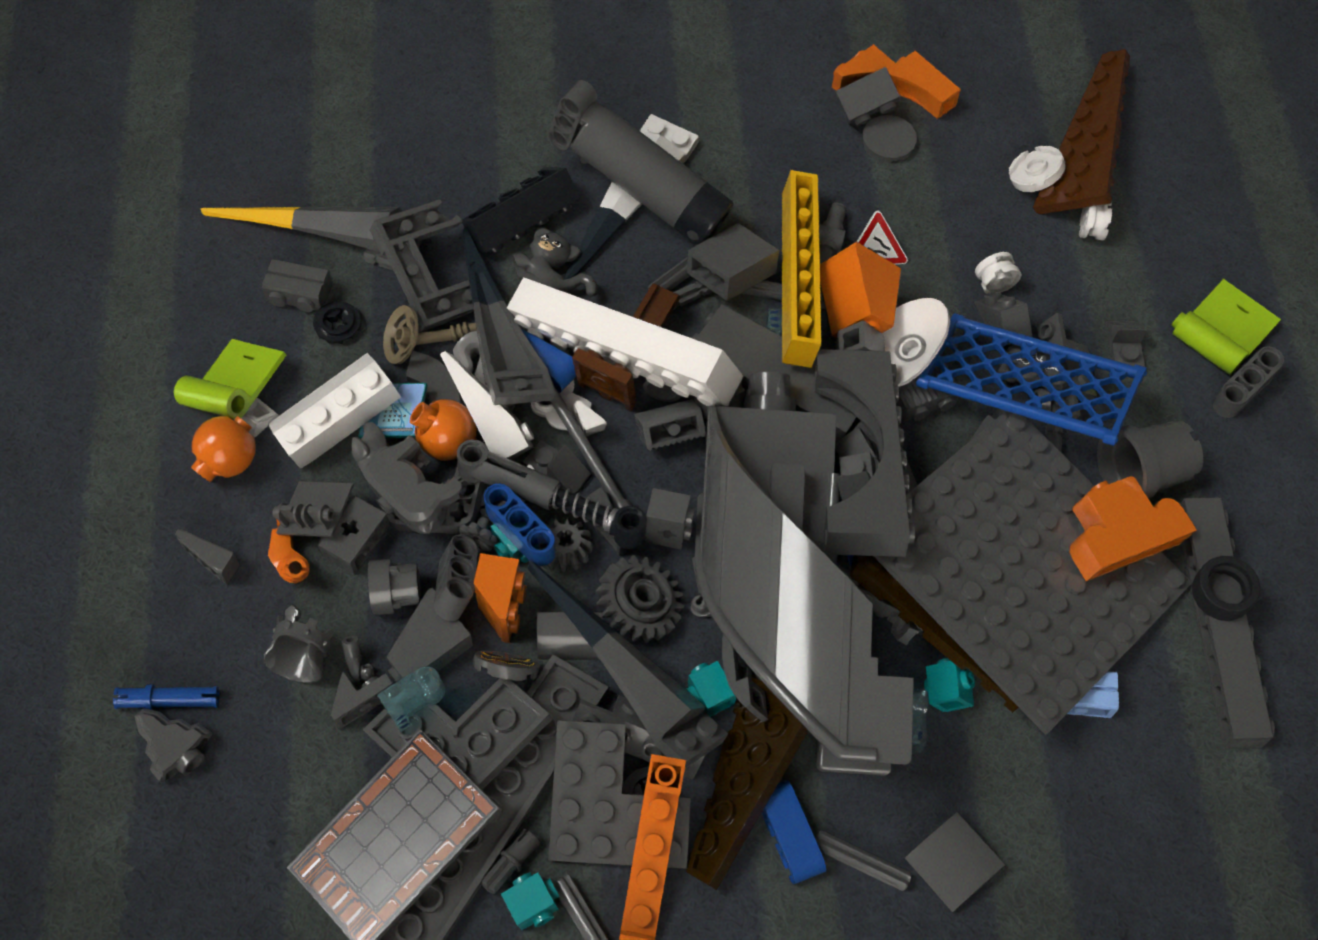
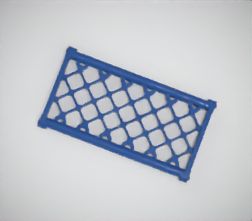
[916,313,1147,446]

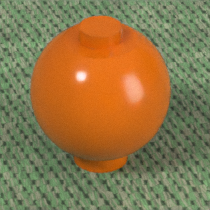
[410,399,477,461]
[191,416,256,483]

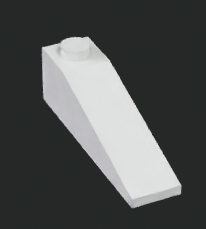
[440,351,534,460]

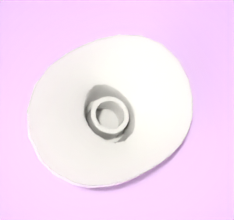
[882,298,950,387]

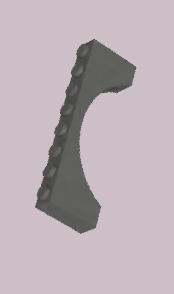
[814,349,915,557]

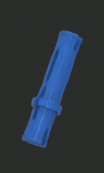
[113,684,220,710]

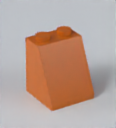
[820,242,901,338]

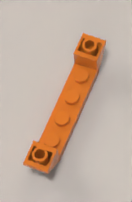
[619,754,686,940]

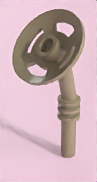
[383,305,477,365]

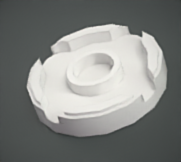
[1009,146,1065,192]

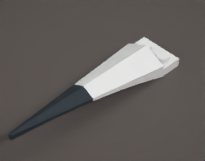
[564,114,699,280]

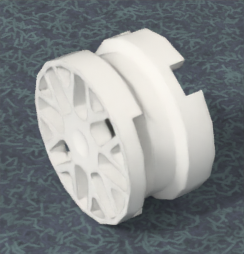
[1079,203,1112,241]
[975,252,1022,294]

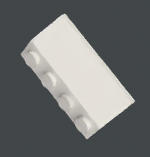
[268,353,401,469]

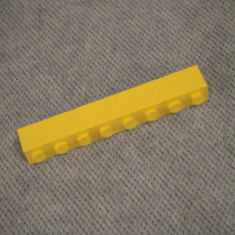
[782,170,821,368]

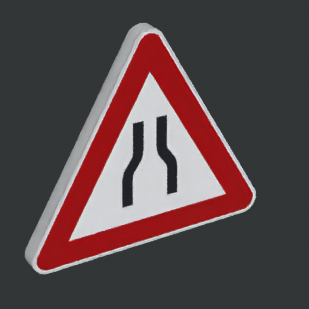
[857,210,908,265]

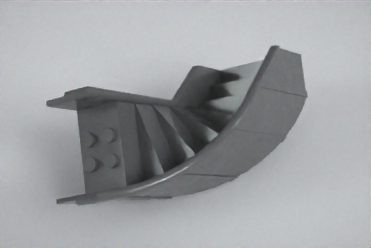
[695,406,914,776]

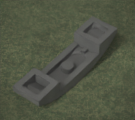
[722,634,768,722]

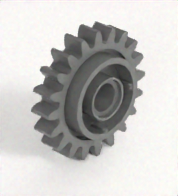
[596,555,684,643]

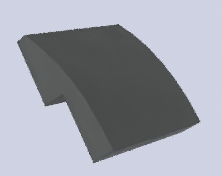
[905,812,1005,912]

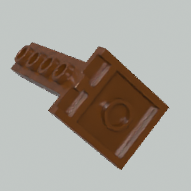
[572,283,680,411]

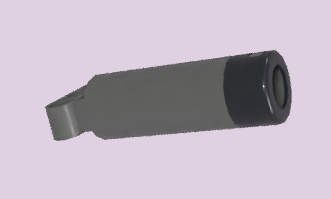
[548,80,734,245]

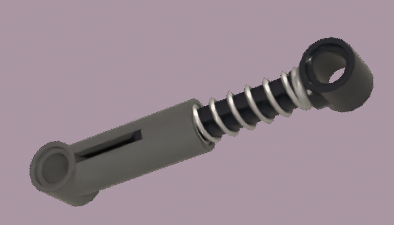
[457,440,647,549]

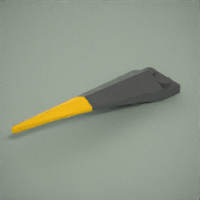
[200,207,423,253]

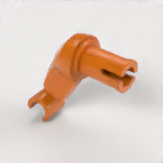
[268,519,310,583]

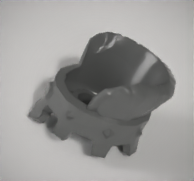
[264,605,336,683]

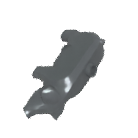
[351,422,463,534]

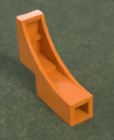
[832,44,961,119]

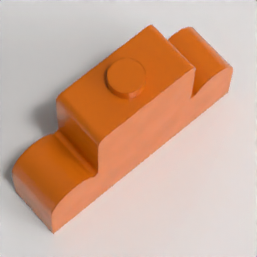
[1070,476,1197,581]

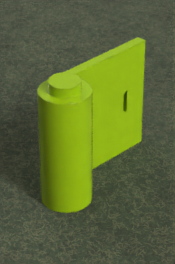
[1171,279,1281,376]
[174,339,287,419]

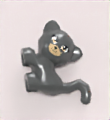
[512,228,598,297]

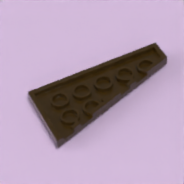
[850,555,1019,713]
[686,677,808,890]

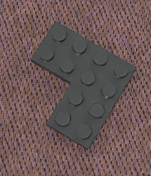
[363,678,552,789]
[548,720,691,869]

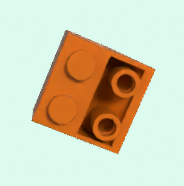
[474,553,527,643]

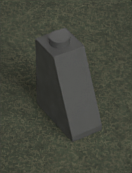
[387,588,473,688]

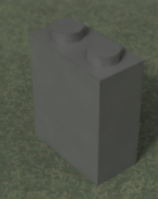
[687,223,779,301]

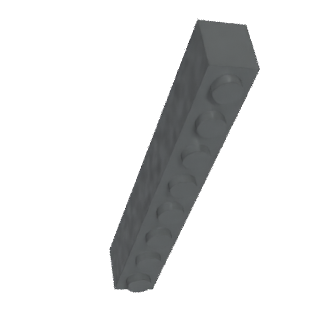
[1180,498,1275,748]

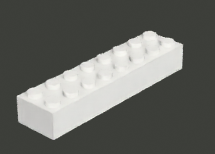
[507,277,743,407]

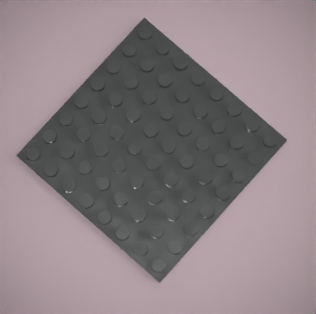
[874,411,1192,735]

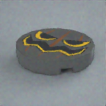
[472,650,540,681]

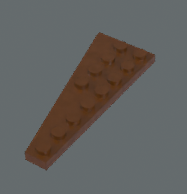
[1033,49,1130,214]

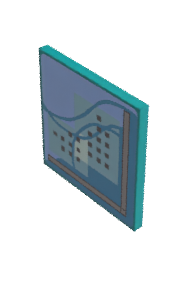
[358,383,428,438]

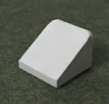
[232,398,279,438]
[573,400,607,436]

